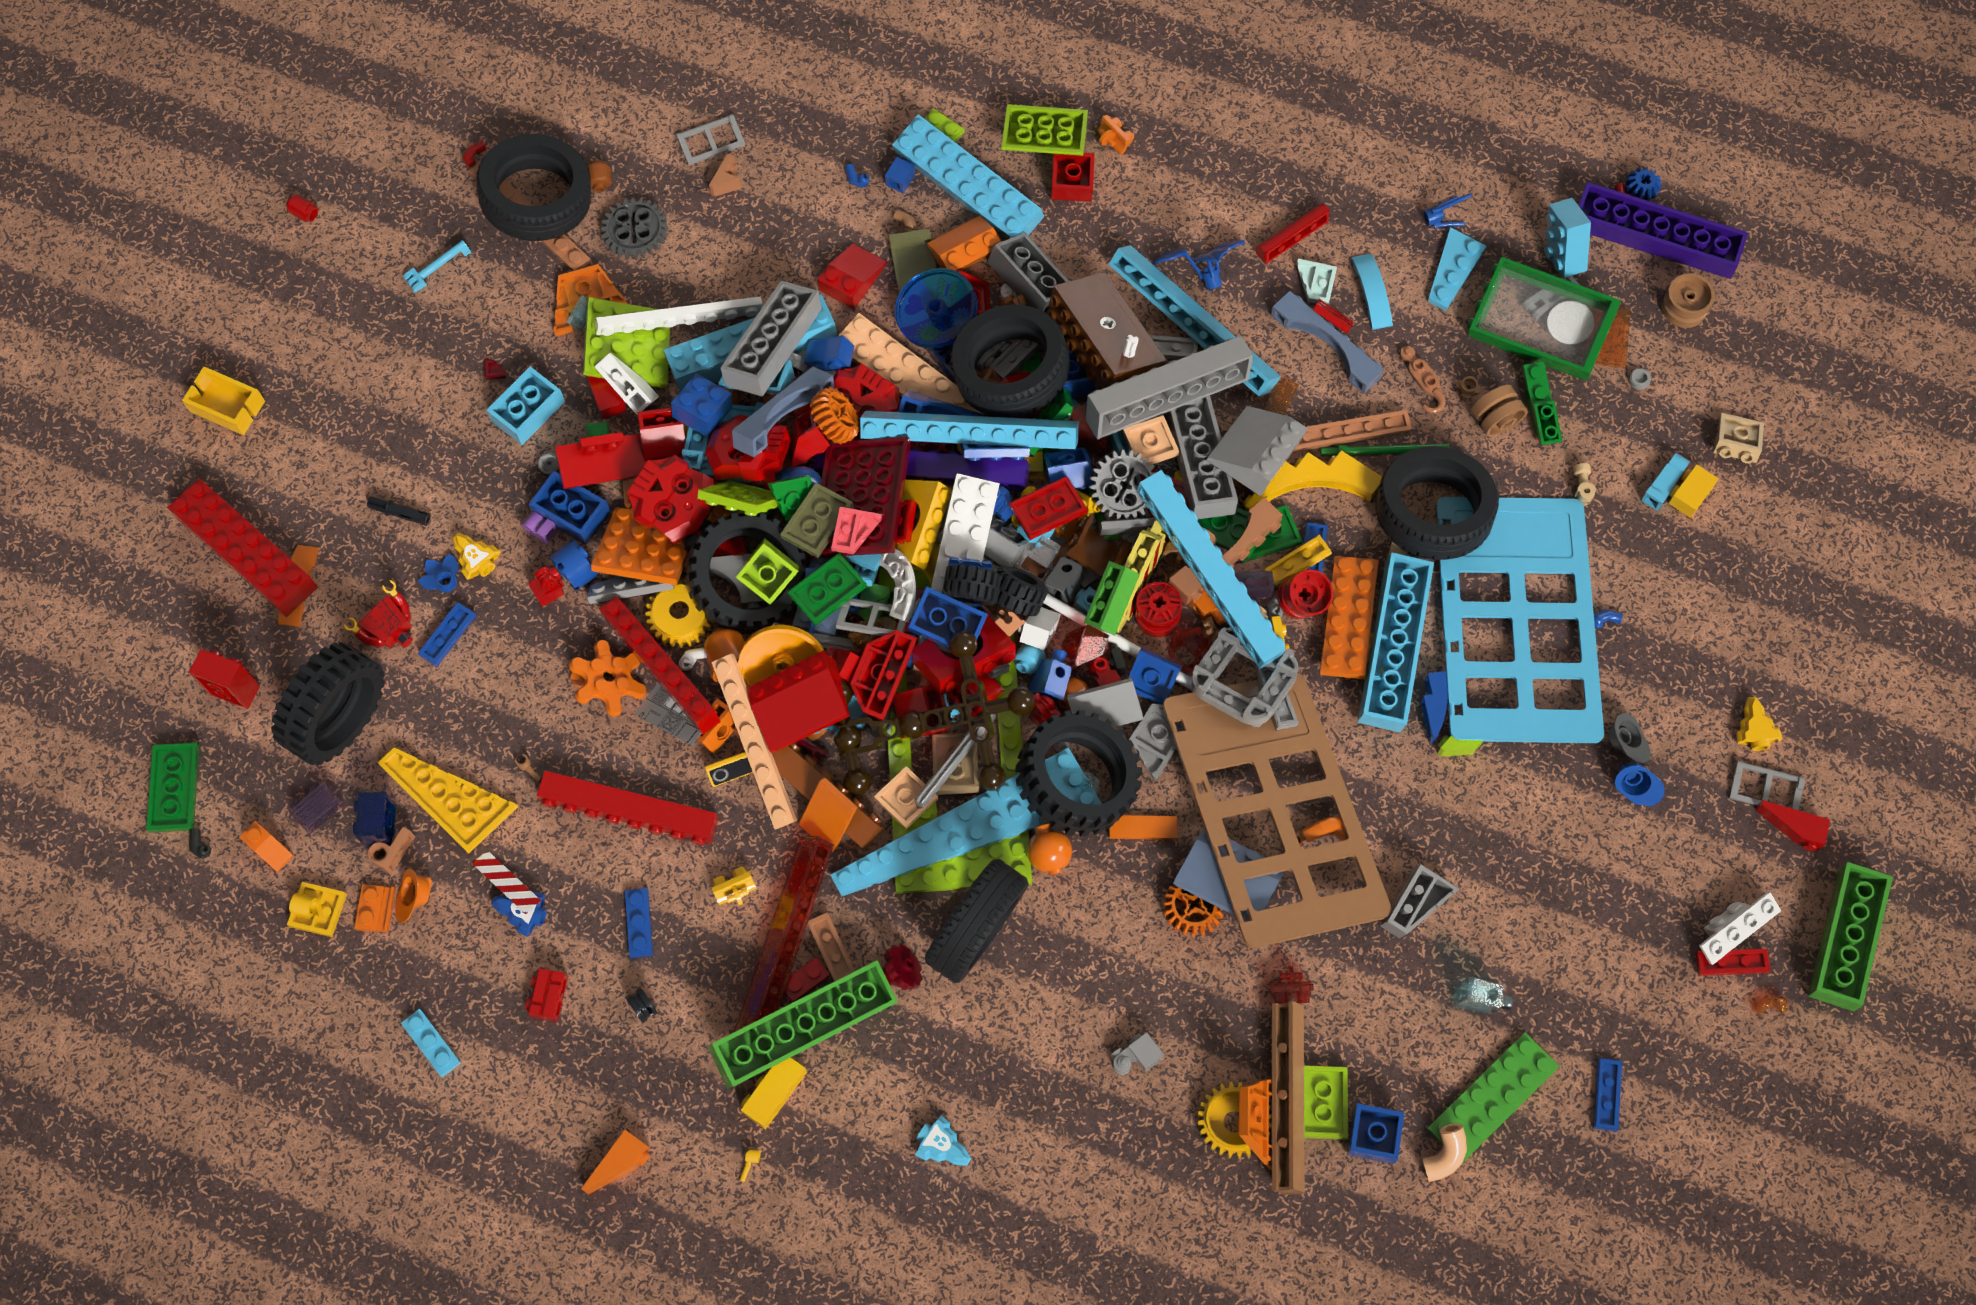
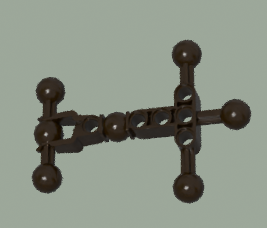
[833,630,1035,796]

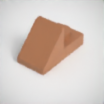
[709,153,742,197]

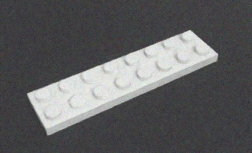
[918,474,999,653]

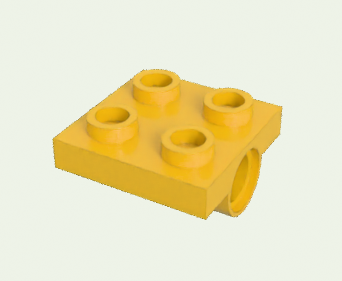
[287,882,347,937]

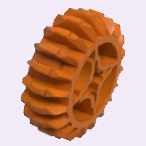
[810,387,861,444]
[1163,885,1224,937]

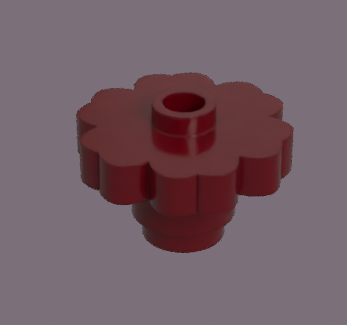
[882,944,923,990]

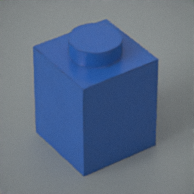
[885,157,915,194]

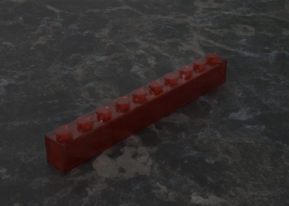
[733,836,834,1033]

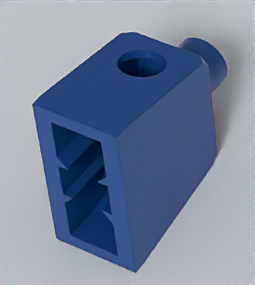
[1028,649,1072,701]

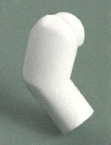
[679,647,706,671]

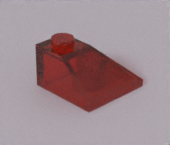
[1062,624,1109,668]

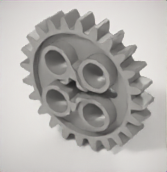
[1089,449,1155,520]

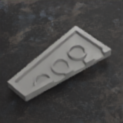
[587,576,674,604]

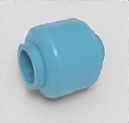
[1013,643,1046,674]

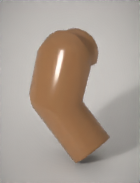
[893,209,917,232]

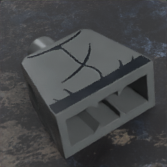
[1045,557,1085,606]

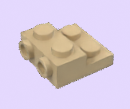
[1714,413,1764,463]

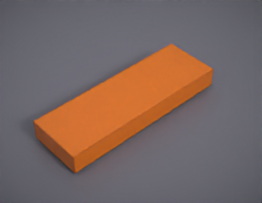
[1109,815,1178,840]

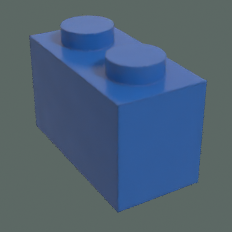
[804,335,855,372]

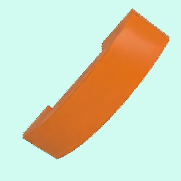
[278,545,319,627]

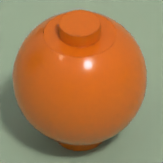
[1027,823,1072,876]

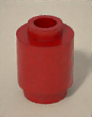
[286,195,319,222]

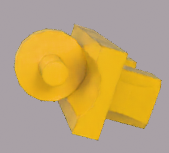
[712,866,757,906]

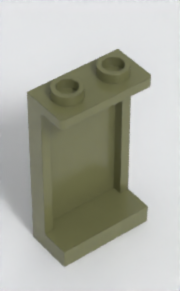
[889,228,937,301]

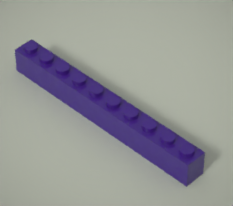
[813,449,1030,492]

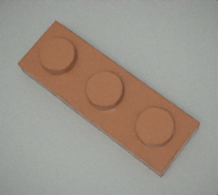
[807,912,855,982]

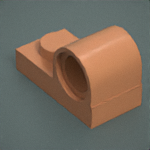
[368,827,415,875]

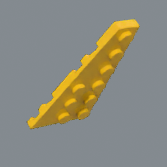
[378,748,518,854]

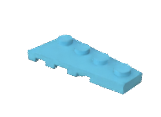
[1428,227,1487,311]

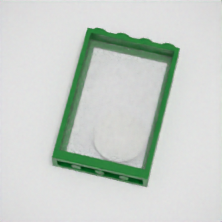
[1467,257,1621,381]

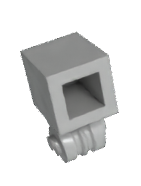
[1110,1033,1164,1075]

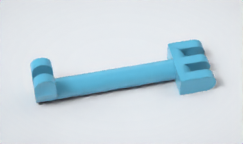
[403,240,471,292]

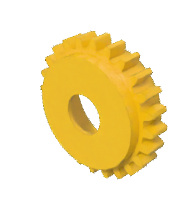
[645,580,715,648]
[1197,1082,1272,1159]

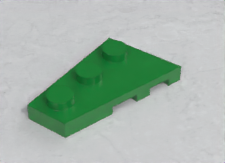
[767,475,812,524]

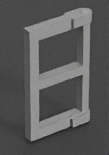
[676,114,745,165]
[836,598,906,636]
[1729,760,1805,810]

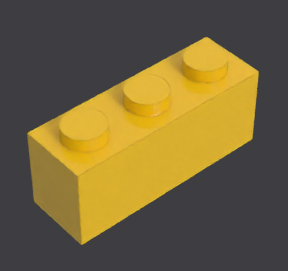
[741,1057,807,1130]

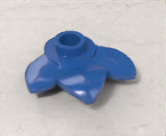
[418,554,459,593]

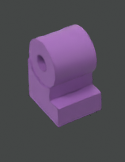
[521,511,558,545]

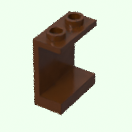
[1066,514,1132,579]

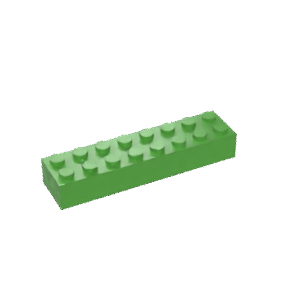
[707,960,898,1089]

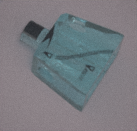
[1453,977,1513,1014]

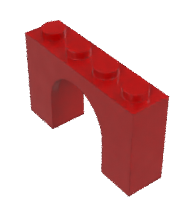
[912,612,1016,696]

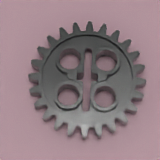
[601,197,668,260]

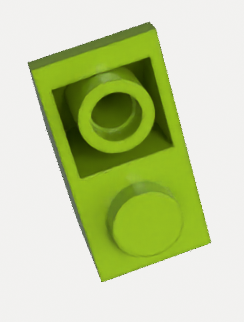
[1438,735,1483,757]

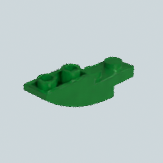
[1521,362,1563,446]

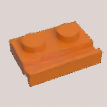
[354,885,396,933]

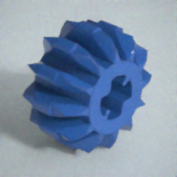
[1625,166,1662,201]

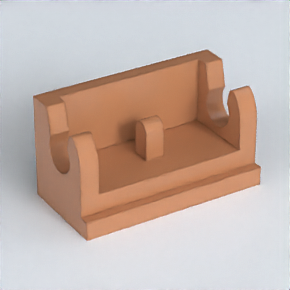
[981,603,1025,637]

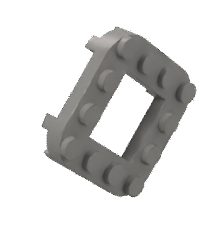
[1192,627,1299,727]

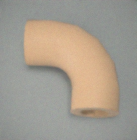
[1422,1123,1467,1182]

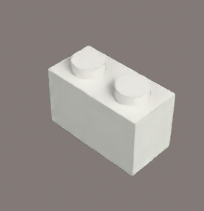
[1018,607,1061,650]

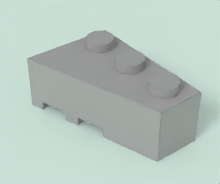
[1380,864,1459,938]

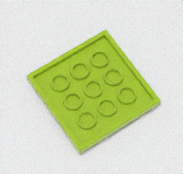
[583,297,670,389]

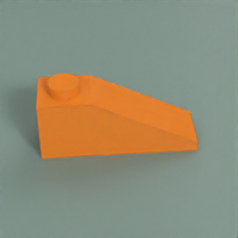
[581,1130,650,1195]

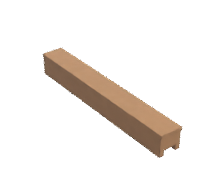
[1272,1001,1305,1195]

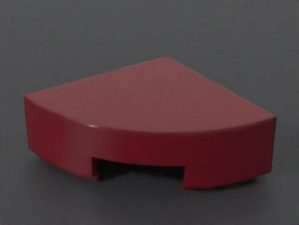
[484,359,507,380]

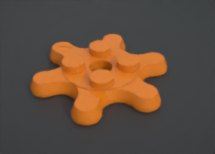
[569,640,647,717]

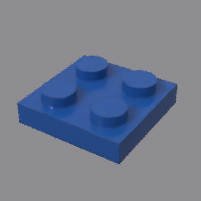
[1128,648,1182,705]

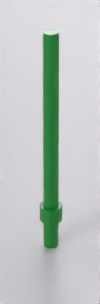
[1320,444,1449,456]

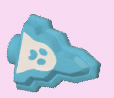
[915,1115,971,1166]

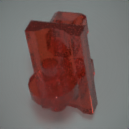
[1269,966,1314,1004]

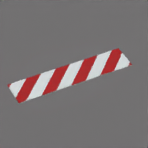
[472,852,541,914]

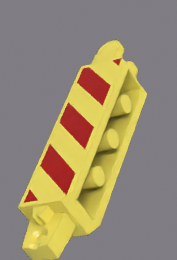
[1116,519,1167,634]

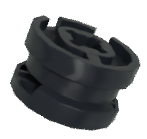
[625,986,658,1024]

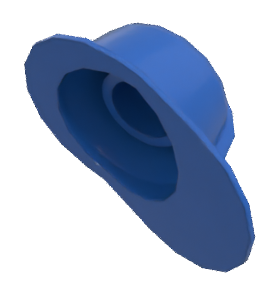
[1615,763,1665,806]

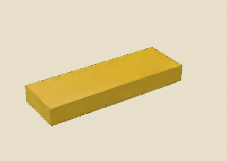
[1264,535,1332,588]

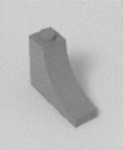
[709,554,765,609]

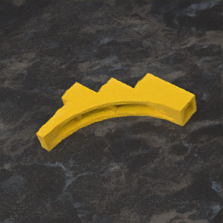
[1243,450,1382,512]

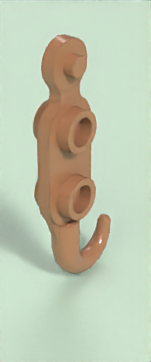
[1400,346,1446,414]

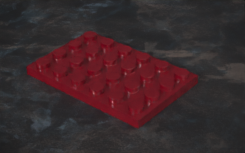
[810,437,911,558]

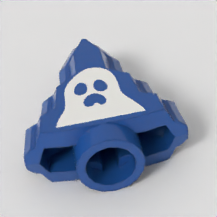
[491,892,547,937]

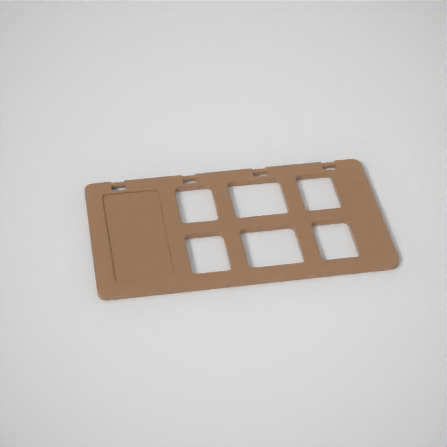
[1163,673,1392,948]

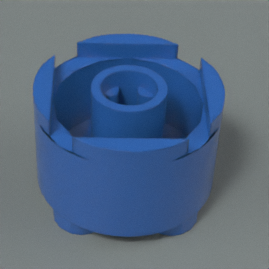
[549,540,599,591]

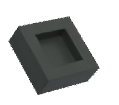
[1108,647,1126,675]

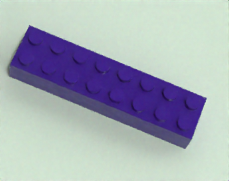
[1578,182,1748,279]

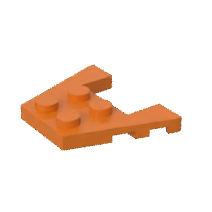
[554,264,628,337]
[1237,1077,1272,1170]

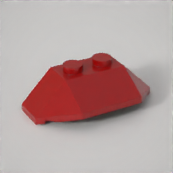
[850,630,917,720]

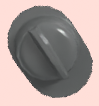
[1608,713,1651,763]

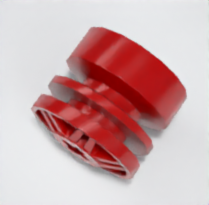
[1277,569,1333,619]
[1135,582,1182,637]

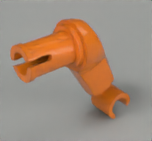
[1296,816,1347,846]

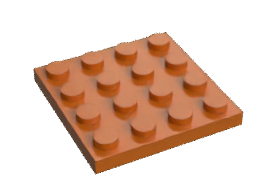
[591,507,689,586]

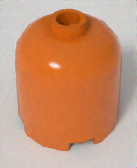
[704,628,745,682]

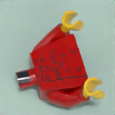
[342,580,413,648]

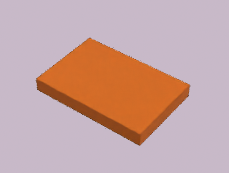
[799,778,858,854]

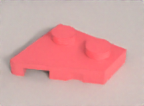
[831,507,882,555]

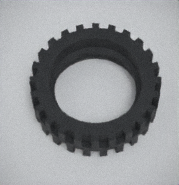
[685,512,807,633]
[271,642,385,765]
[1015,710,1142,837]

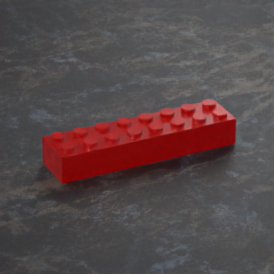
[167,478,318,618]

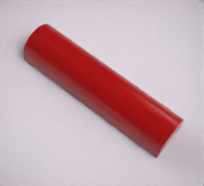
[1255,203,1329,264]

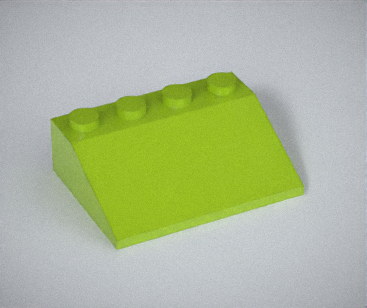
[1001,104,1088,156]

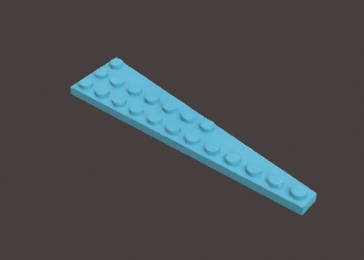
[830,748,1102,897]

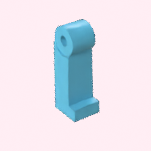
[1641,453,1690,511]

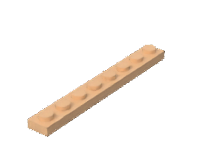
[712,654,797,829]

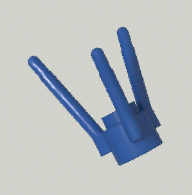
[1423,193,1472,229]

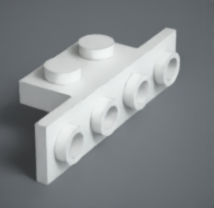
[1699,892,1781,965]

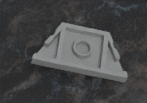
[1129,704,1184,781]

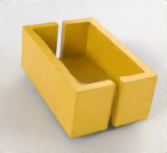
[182,367,265,436]

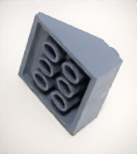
[1173,828,1285,922]

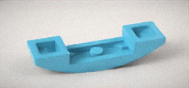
[1351,254,1393,330]

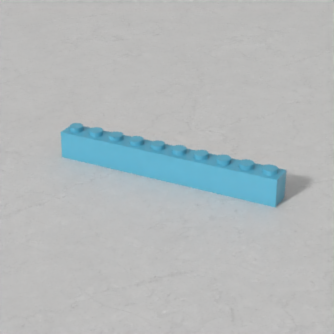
[1108,245,1281,396]
[860,411,1079,449]
[1137,470,1286,669]

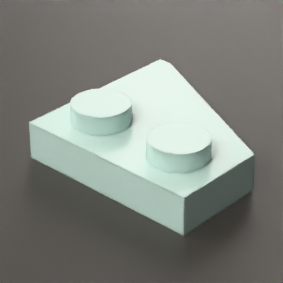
[1297,259,1337,304]

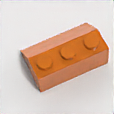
[927,216,1001,273]

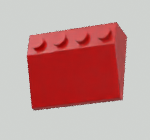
[746,650,850,753]

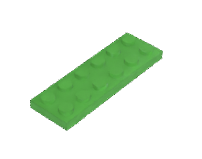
[1427,1032,1560,1162]

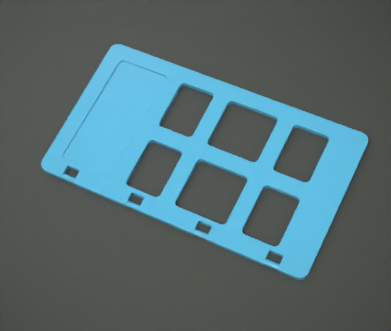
[1436,497,1604,743]

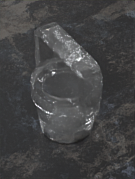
[1015,535,1061,584]

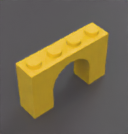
[895,480,952,571]

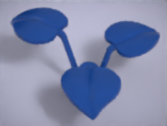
[1152,240,1245,290]

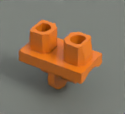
[1097,115,1134,155]

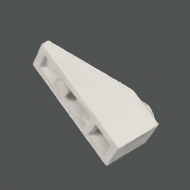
[595,353,659,415]

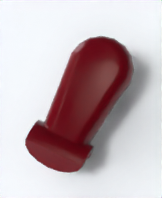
[795,737,829,763]

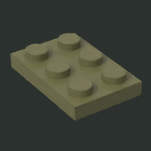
[780,483,854,558]

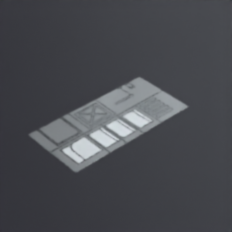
[634,683,717,746]

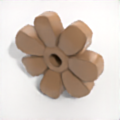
[1199,617,1220,643]

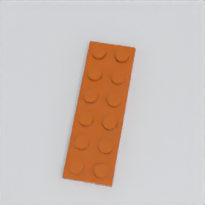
[1320,556,1379,679]

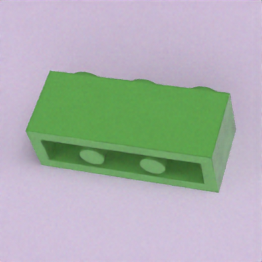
[1084,561,1140,636]

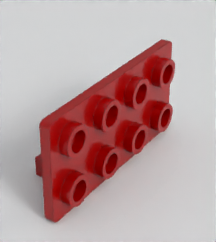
[555,432,646,489]

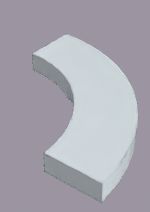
[878,548,916,623]

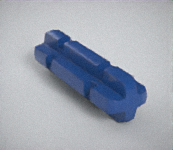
[948,557,992,570]

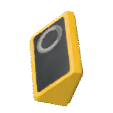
[705,752,753,787]

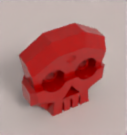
[833,363,902,441]
[705,414,791,490]
[627,455,714,545]

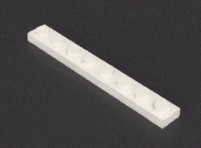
[595,296,762,336]

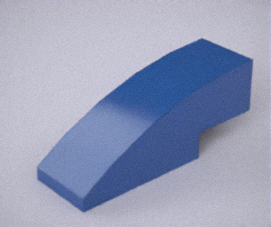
[1421,671,1448,744]

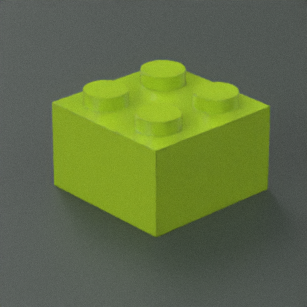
[736,538,799,605]

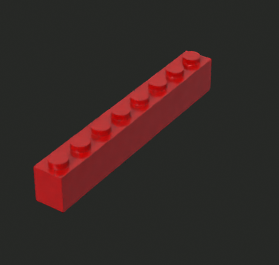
[599,596,721,735]
[536,771,719,846]

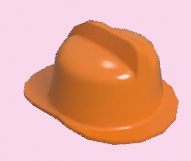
[395,869,432,923]

